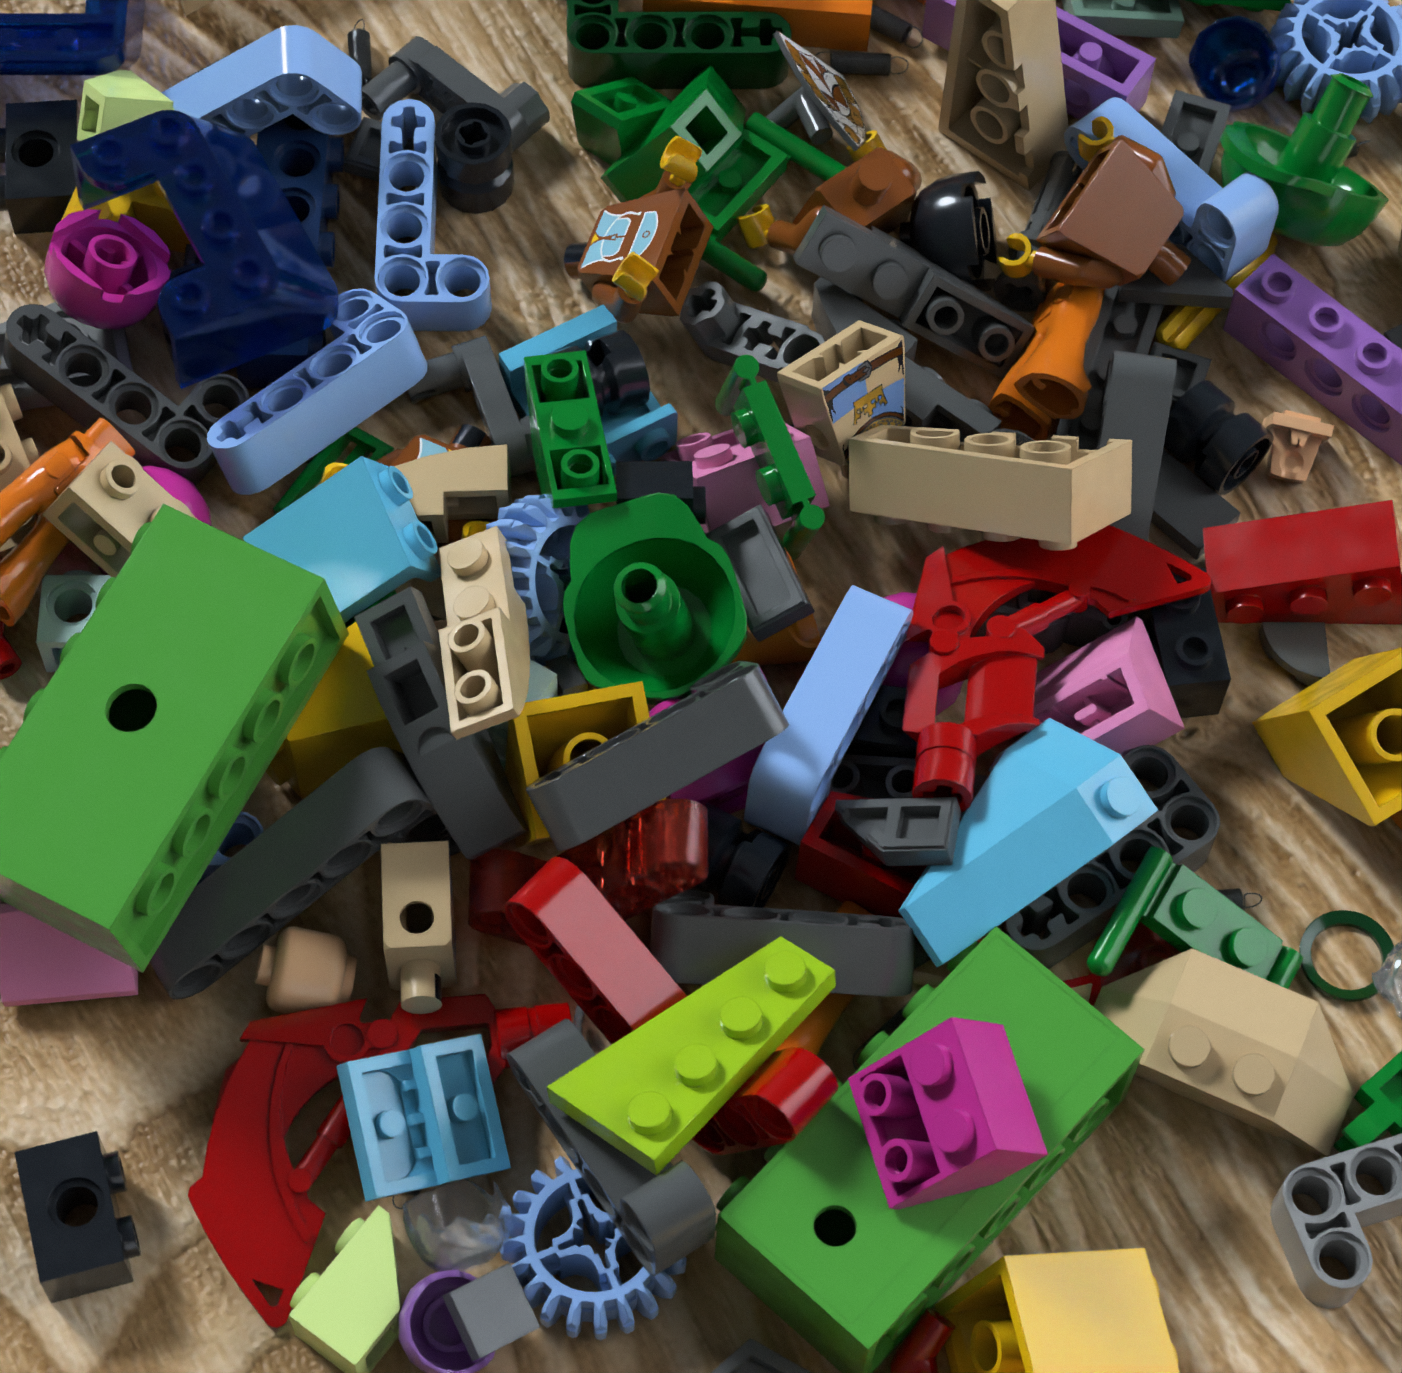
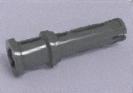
[993,150,1084,312]

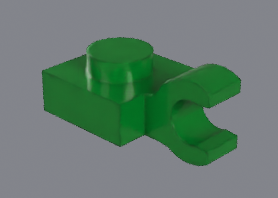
[1333,1051,1402,1153]

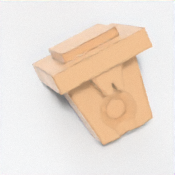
[1263,410,1334,484]

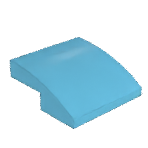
[336,1034,511,1202]

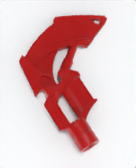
[902,525,1211,813]
[188,993,572,1329]

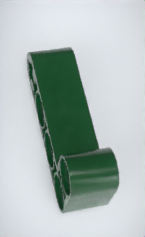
[567,0,792,89]

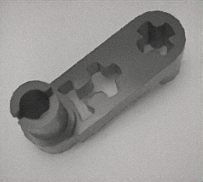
[362,36,550,151]
[680,281,825,383]
[407,335,536,478]

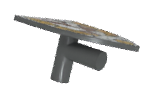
[766,30,866,151]

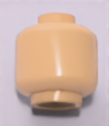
[254,926,357,1014]

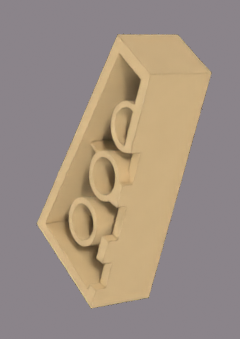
[938,0,1068,191]
[849,425,1132,550]

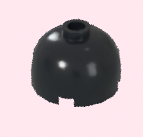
[899,171,997,291]

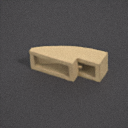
[394,444,511,543]

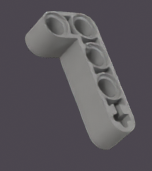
[1270,1133,1402,1309]

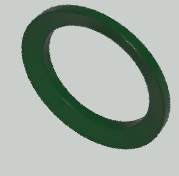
[1299,910,1396,1002]

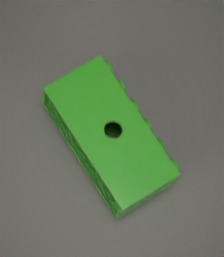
[0,504,349,973]
[714,926,1145,1373]

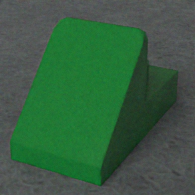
[571,76,672,165]

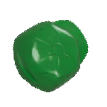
[1219,73,1389,246]
[563,492,747,705]

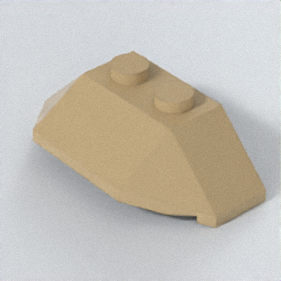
[1094,948,1353,1158]

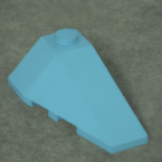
[898,718,1158,967]

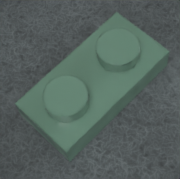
[1061,0,1184,38]

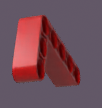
[504,857,838,1155]

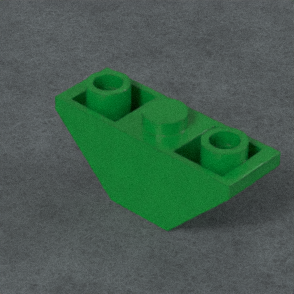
[600,65,746,203]
[524,350,617,509]

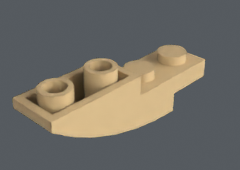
[438,526,530,740]

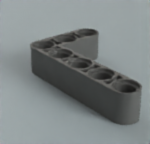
[150,746,461,999]

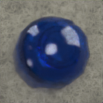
[1189,15,1281,113]

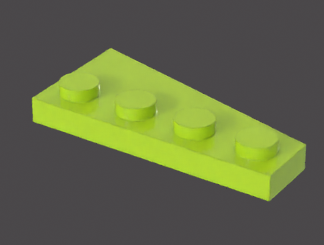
[546,936,836,1176]

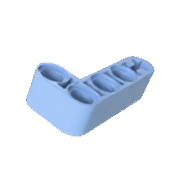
[161,25,362,164]
[1064,97,1279,282]
[375,99,492,331]
[207,289,428,495]
[744,585,914,846]

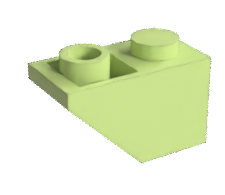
[77,70,177,160]
[289,1205,402,1373]

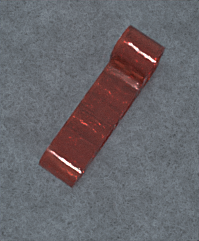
[468,798,708,947]

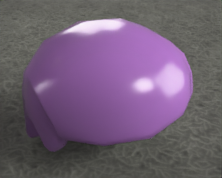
[398,1270,495,1373]

